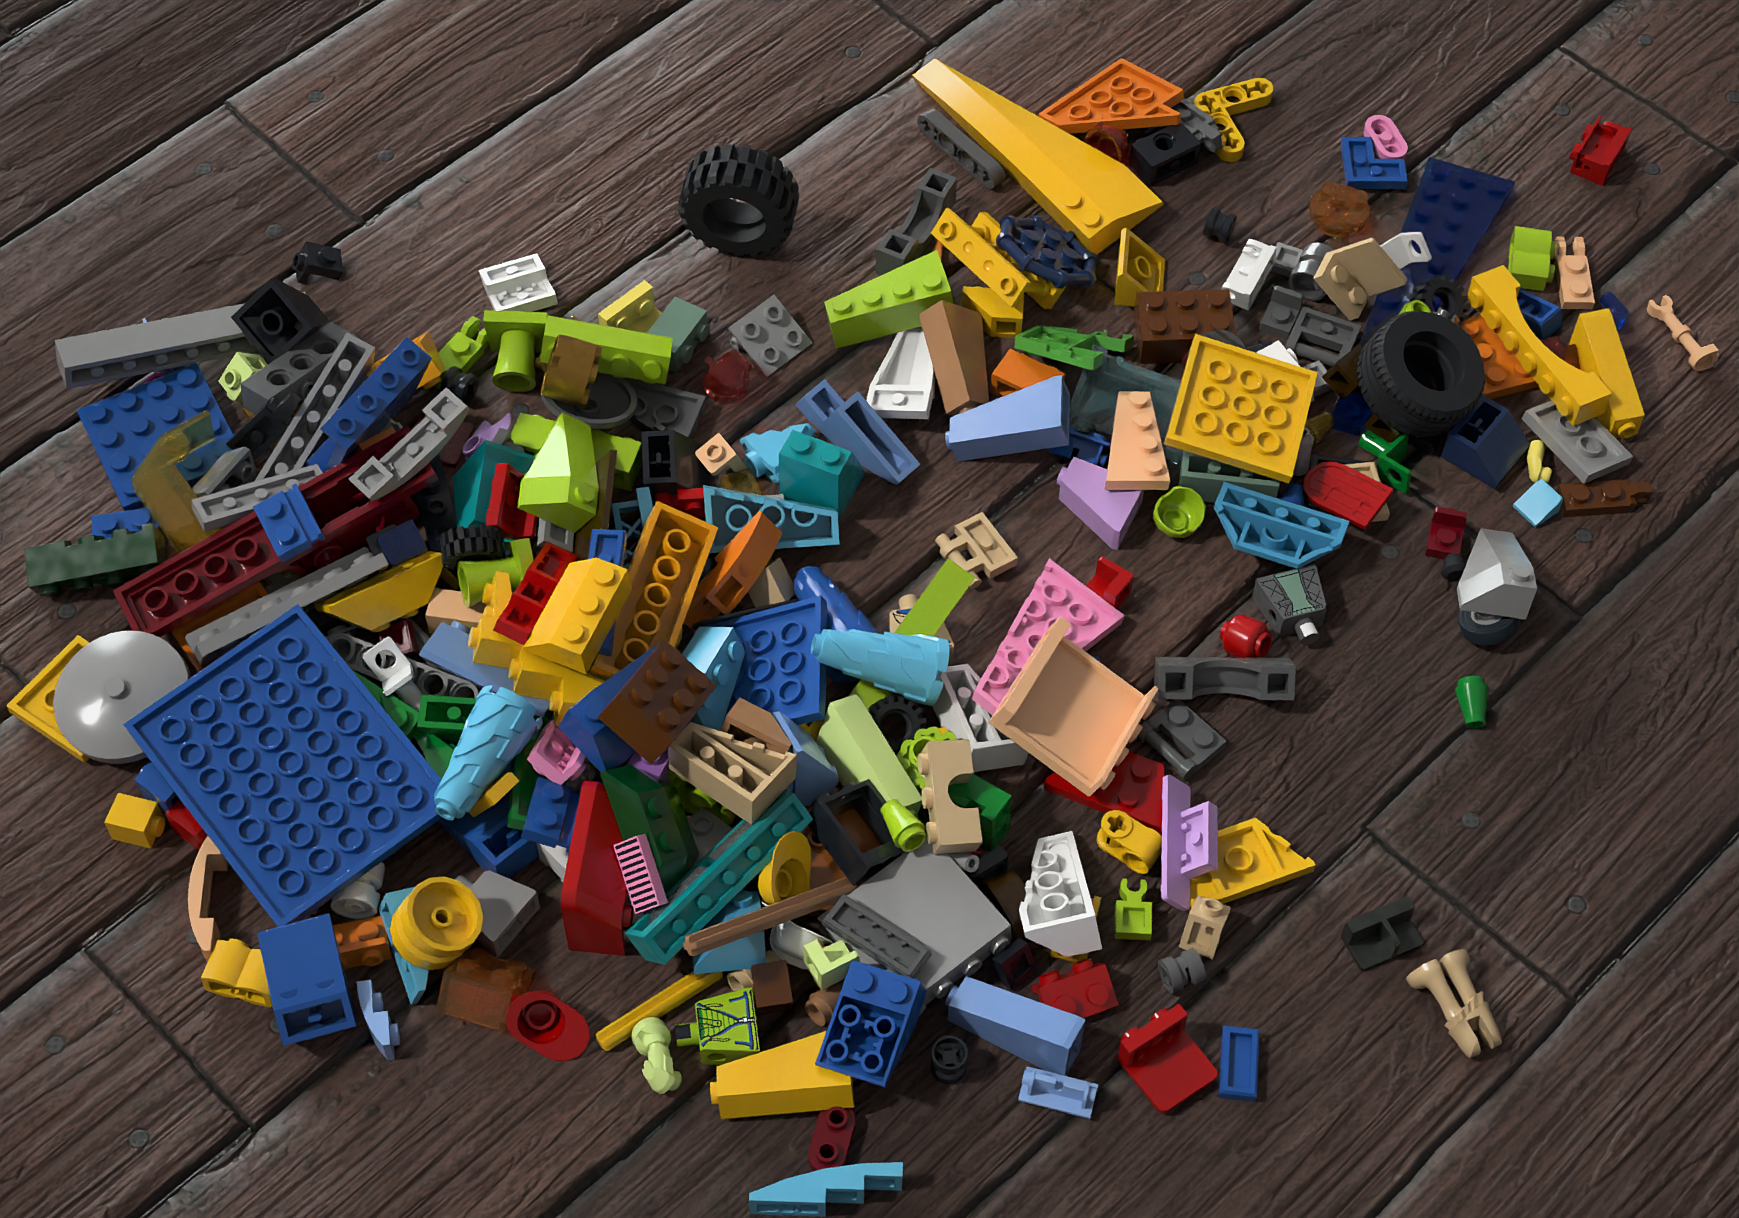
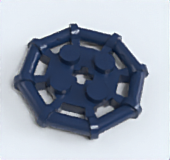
[996,215,1099,289]

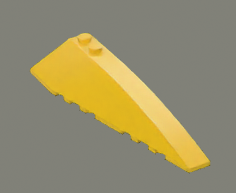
[912,59,1163,255]

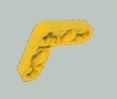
[1194,78,1273,162]

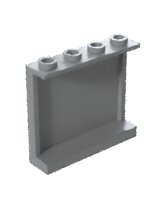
[818,839,1012,1016]

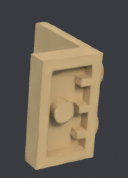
[1313,238,1408,321]

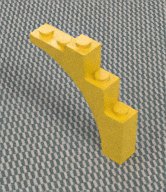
[468,571,605,727]

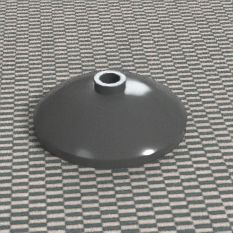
[541,372,637,430]

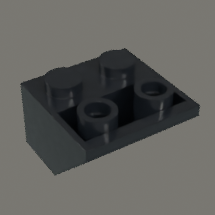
[641,430,709,506]

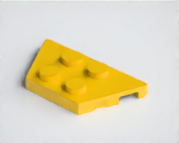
[1189,818,1315,912]

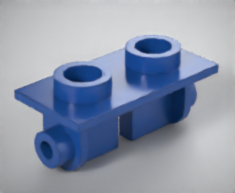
[1047,425,1111,468]

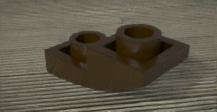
[982,870,1028,940]

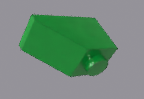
[417,695,476,744]

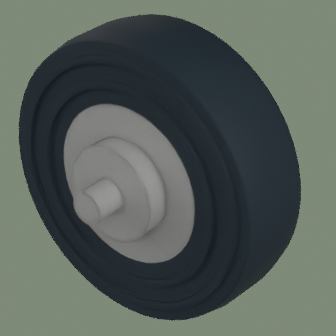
[1458,610,1520,646]

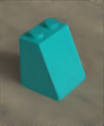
[779,430,865,521]
[452,440,535,554]

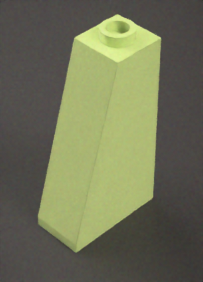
[816,694,922,819]

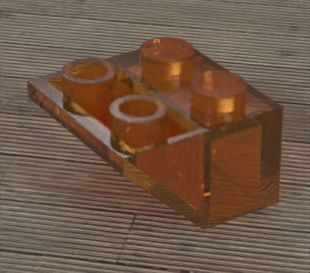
[436,949,537,1032]

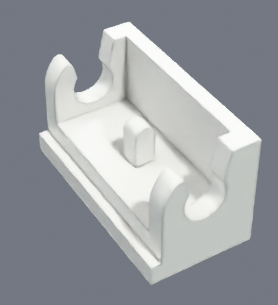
[1222,239,1276,311]

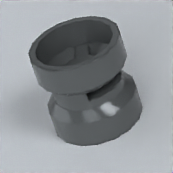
[1158,948,1206,994]

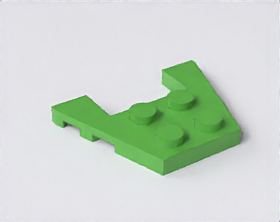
[1014,325,1134,370]

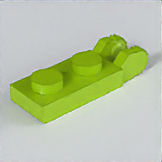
[434,316,489,389]

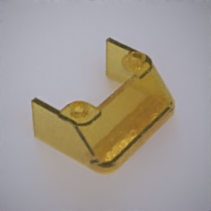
[132,410,231,554]

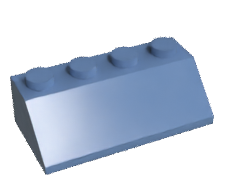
[419,620,554,719]

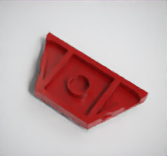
[1044,751,1165,836]

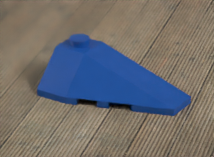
[558,645,657,772]

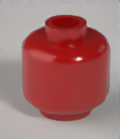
[1220,614,1272,658]

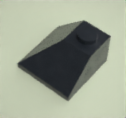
[231,277,329,364]

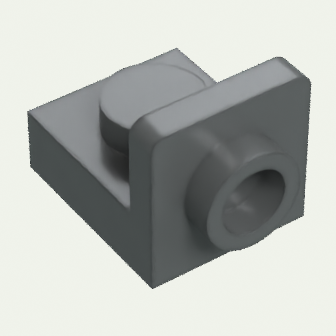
[1259,286,1304,340]

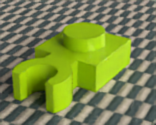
[1115,878,1152,940]

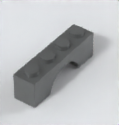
[876,168,957,275]
[1154,657,1296,700]

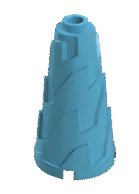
[811,629,949,706]
[434,685,543,820]

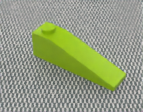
[517,412,599,533]

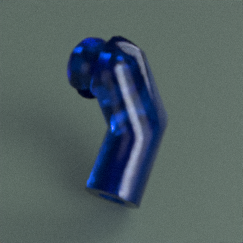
[1599,291,1628,331]

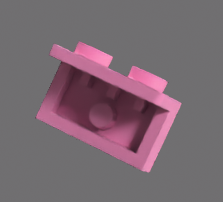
[527,719,588,785]

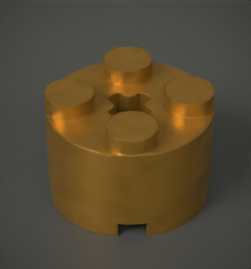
[541,334,602,408]

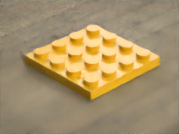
[1164,334,1318,484]

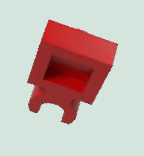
[655,488,705,519]

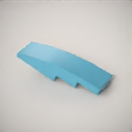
[749,1162,903,1217]

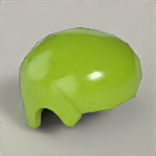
[1153,486,1206,538]

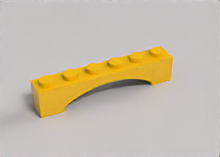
[1467,265,1612,426]

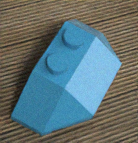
[1214,482,1349,569]

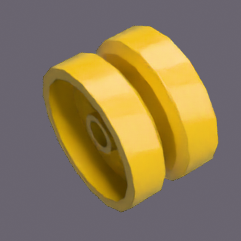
[390,876,483,970]

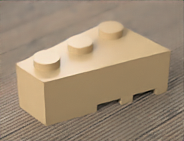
[668,722,797,825]

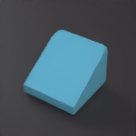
[1513,479,1563,528]

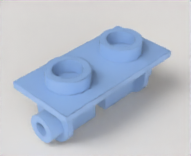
[1018,1066,1098,1119]

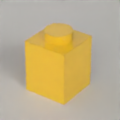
[104,793,165,849]

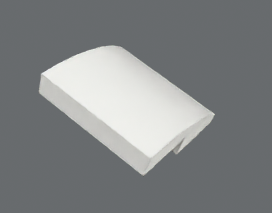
[479,253,558,312]

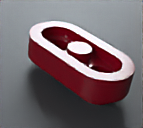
[808,1107,855,1171]

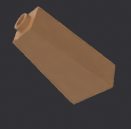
[919,300,989,416]

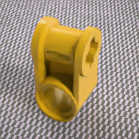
[1097,810,1162,874]

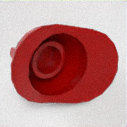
[506,990,590,1061]

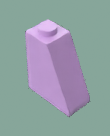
[1056,457,1144,550]

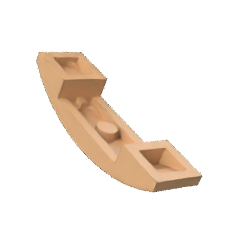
[188,836,228,963]

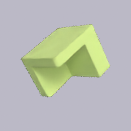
[804,939,860,990]

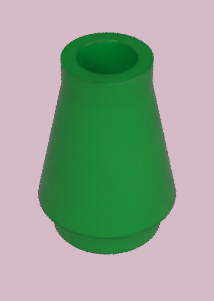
[1454,676,1489,729]

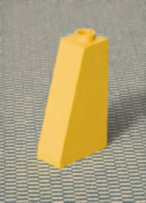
[1566,308,1645,439]
[710,1031,854,1119]

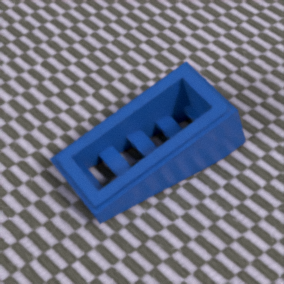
[1517,288,1562,341]

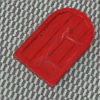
[1304,462,1394,530]

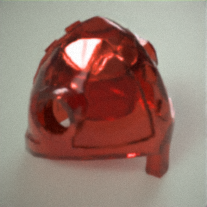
[1084,122,1131,165]
[701,349,753,402]

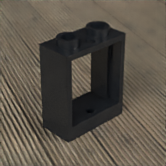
[808,779,905,886]

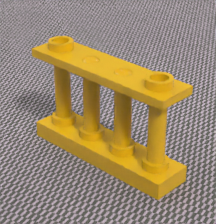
[931,208,1066,310]

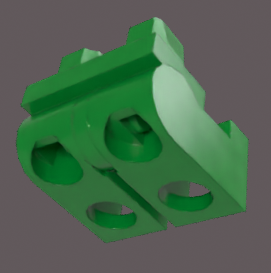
[948,774,1012,851]

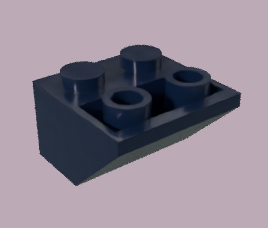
[1441,394,1530,489]

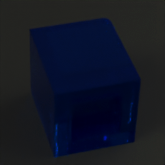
[377,519,429,568]

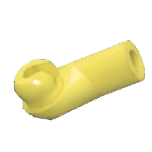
[1527,440,1552,483]

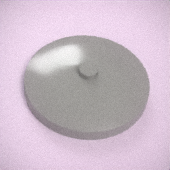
[54,631,191,764]

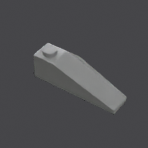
[1457,528,1537,620]

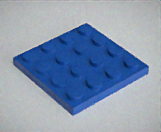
[77,363,233,511]
[707,595,827,725]

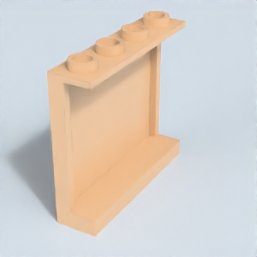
[988,616,1159,797]

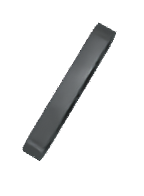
[917,108,1005,189]

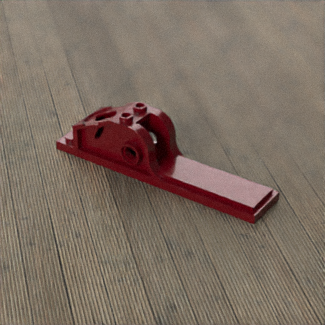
[113,425,439,637]

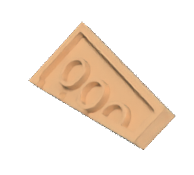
[1104,391,1170,490]

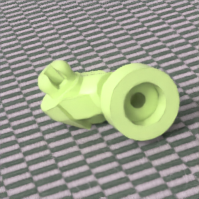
[632,1017,682,1094]

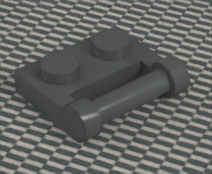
[1285,306,1361,367]
[1136,699,1227,780]

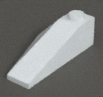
[1019,831,1102,957]

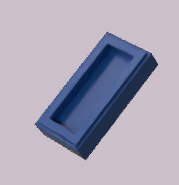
[1218,1025,1260,1102]

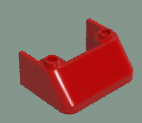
[561,780,633,956]

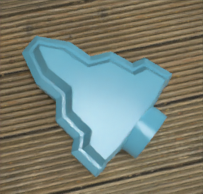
[740,423,815,483]

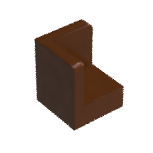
[751,960,793,1016]

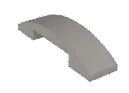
[349,388,469,501]

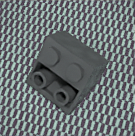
[184,447,258,531]

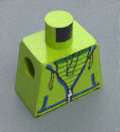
[675,987,760,1065]

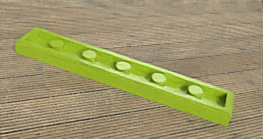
[849,558,975,710]

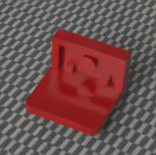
[1117,1004,1218,1114]

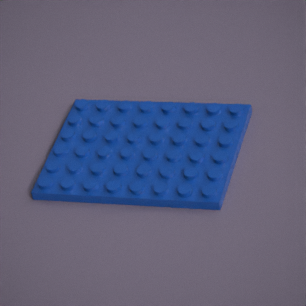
[123,604,443,927]

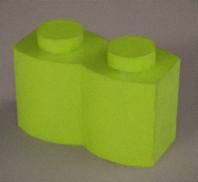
[1508,226,1556,291]

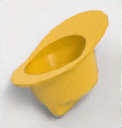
[758,831,811,905]

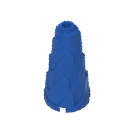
[794,566,881,683]

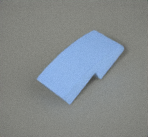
[357,980,400,1060]

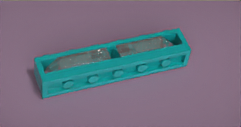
[625,791,813,965]

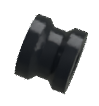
[1203,207,1237,244]
[440,366,479,404]

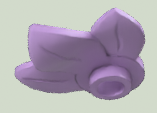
[462,413,513,461]

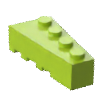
[824,250,954,349]

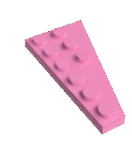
[972,558,1125,716]

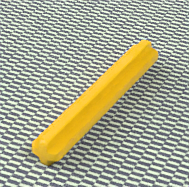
[596,971,723,1051]

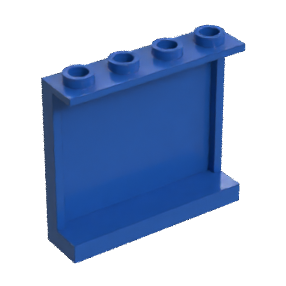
[305,337,432,473]

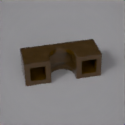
[1322,344,1402,443]

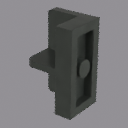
[1341,896,1423,972]

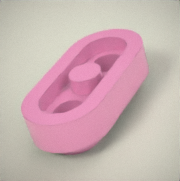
[1363,115,1408,160]

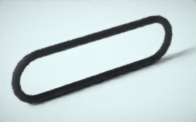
[692,599,800,630]

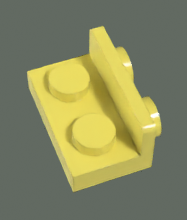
[598,280,662,333]

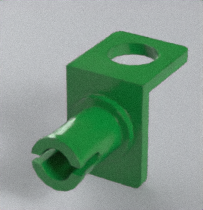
[1358,430,1411,494]

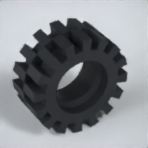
[1408,275,1469,326]
[440,524,503,571]
[868,695,926,757]

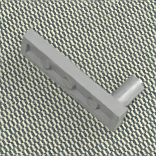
[192,464,322,532]

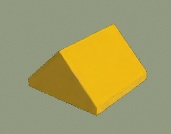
[1114,228,1165,307]

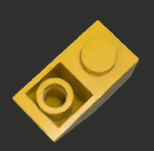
[962,286,1024,338]

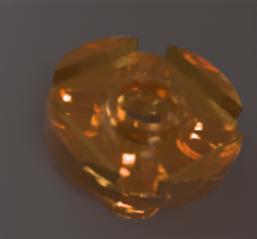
[1308,182,1370,237]

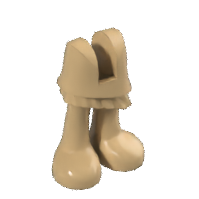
[1406,949,1502,1058]

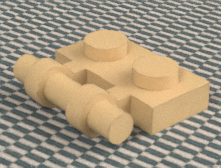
[935,512,1018,589]

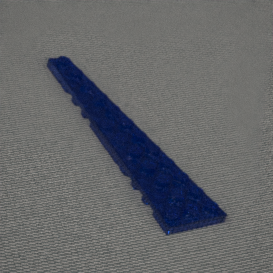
[1329,157,1515,436]

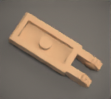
[1554,237,1595,309]

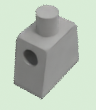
[455,870,540,958]

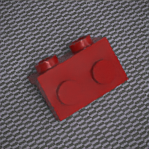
[486,463,539,540]
[1031,958,1119,1018]

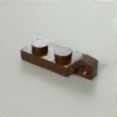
[1557,480,1653,517]

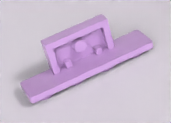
[1161,774,1218,911]

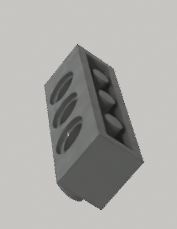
[240,322,359,414]

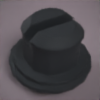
[1441,553,1466,581]

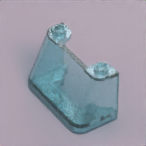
[1070,344,1183,464]

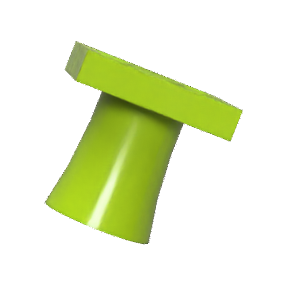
[483,310,548,392]
[457,538,533,607]

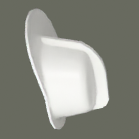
[760,901,834,970]

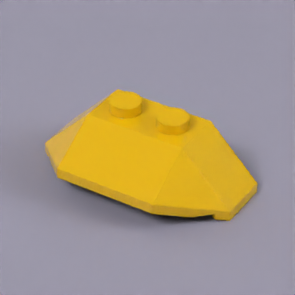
[314,551,443,632]

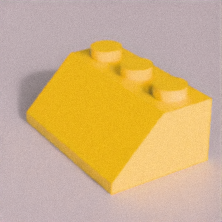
[523,558,632,674]

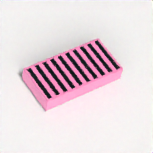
[613,834,668,914]

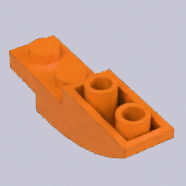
[684,511,783,632]

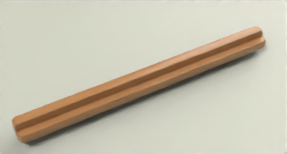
[683,877,858,956]

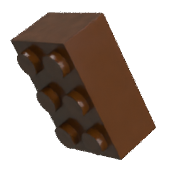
[1133,289,1236,364]
[598,639,717,764]

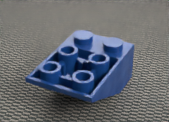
[438,791,539,879]
[257,913,357,1046]
[815,960,927,1088]

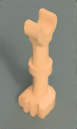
[1647,295,1720,372]

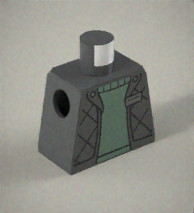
[1252,564,1327,645]

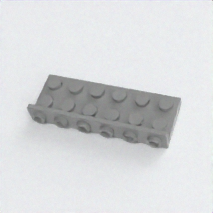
[185,547,389,666]

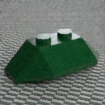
[600,765,699,894]

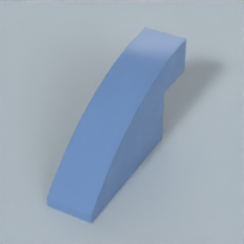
[795,379,920,485]

